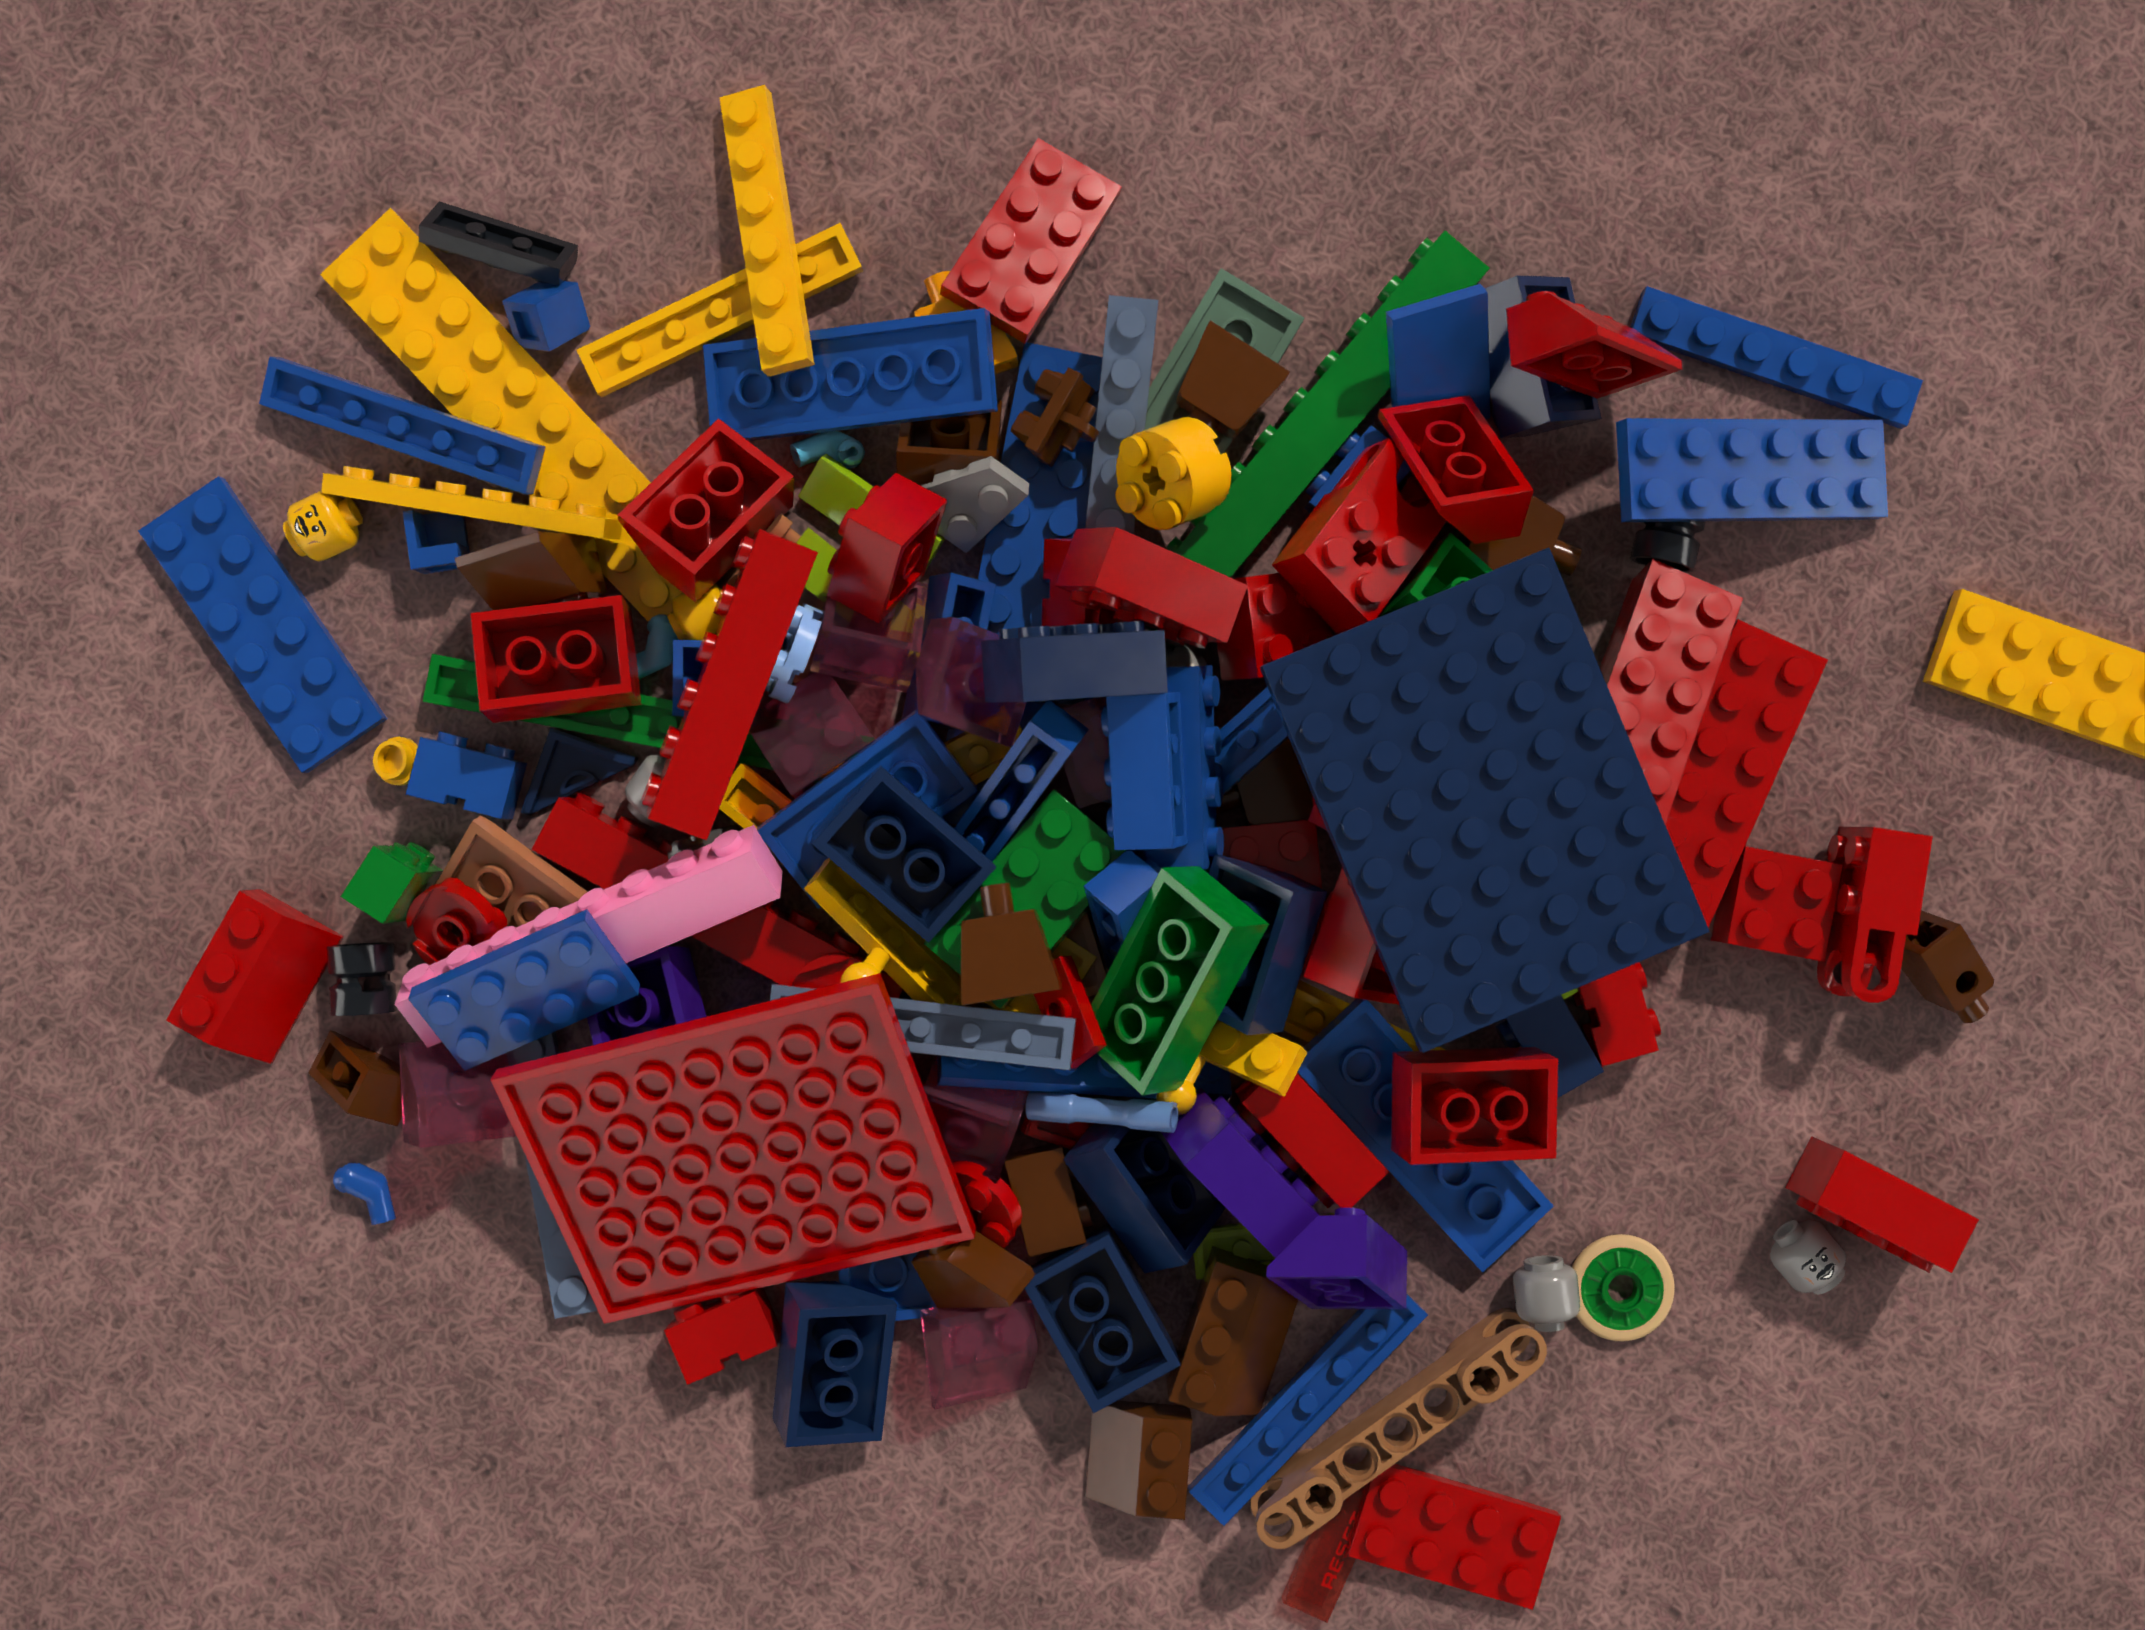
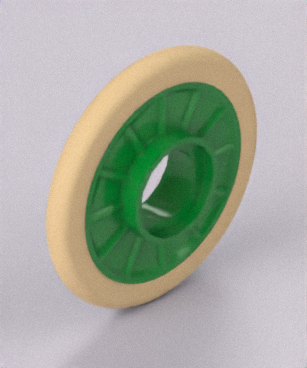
[1572,1234,1675,1341]

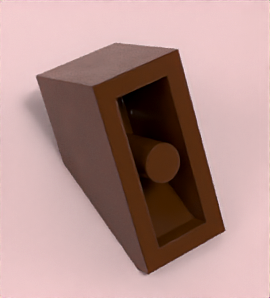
[308,1030,419,1127]
[911,1231,1035,1308]

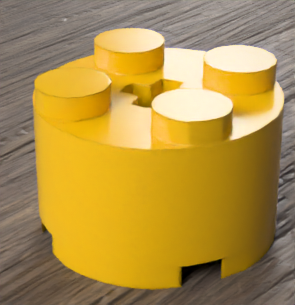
[1115,417,1231,530]

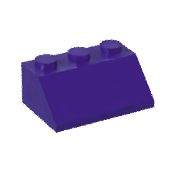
[1266,1208,1408,1309]

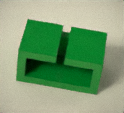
[340,842,443,924]

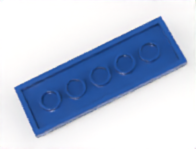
[703,308,998,441]
[1616,418,1888,522]
[138,476,387,773]
[1298,998,1554,1273]

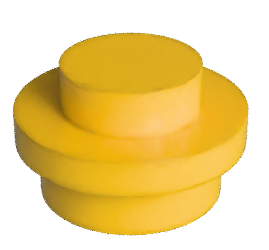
[373,737,418,786]

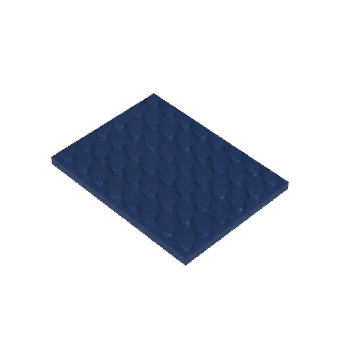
[1260,547,1710,1053]

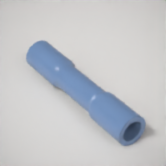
[1026,1091,1178,1133]

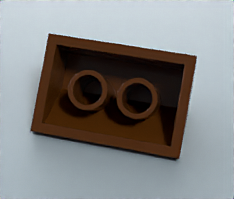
[1167,1246,1298,1416]

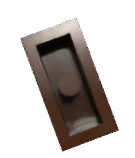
[1005,1143,1093,1257]

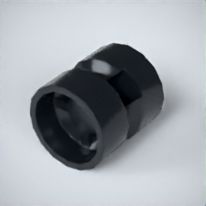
[1630,521,1706,573]
[327,942,397,1016]

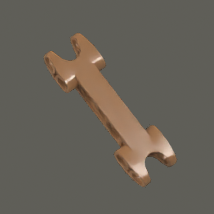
[1249,1308,1547,1549]

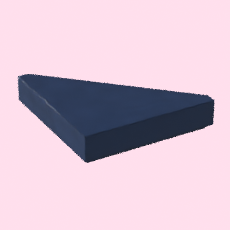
[520,728,638,815]

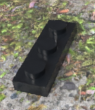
[419,201,578,286]

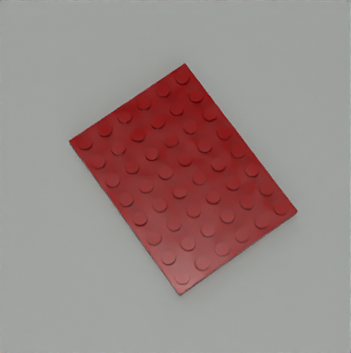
[491,973,976,1324]

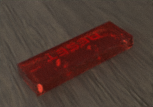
[1281,1484,1367,1623]

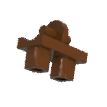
[1011,367,1100,467]

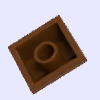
[896,400,1002,486]
[455,531,607,610]
[1086,1400,1192,1520]

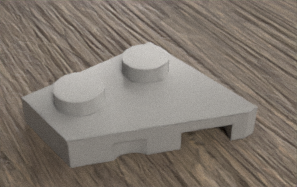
[922,456,1029,553]

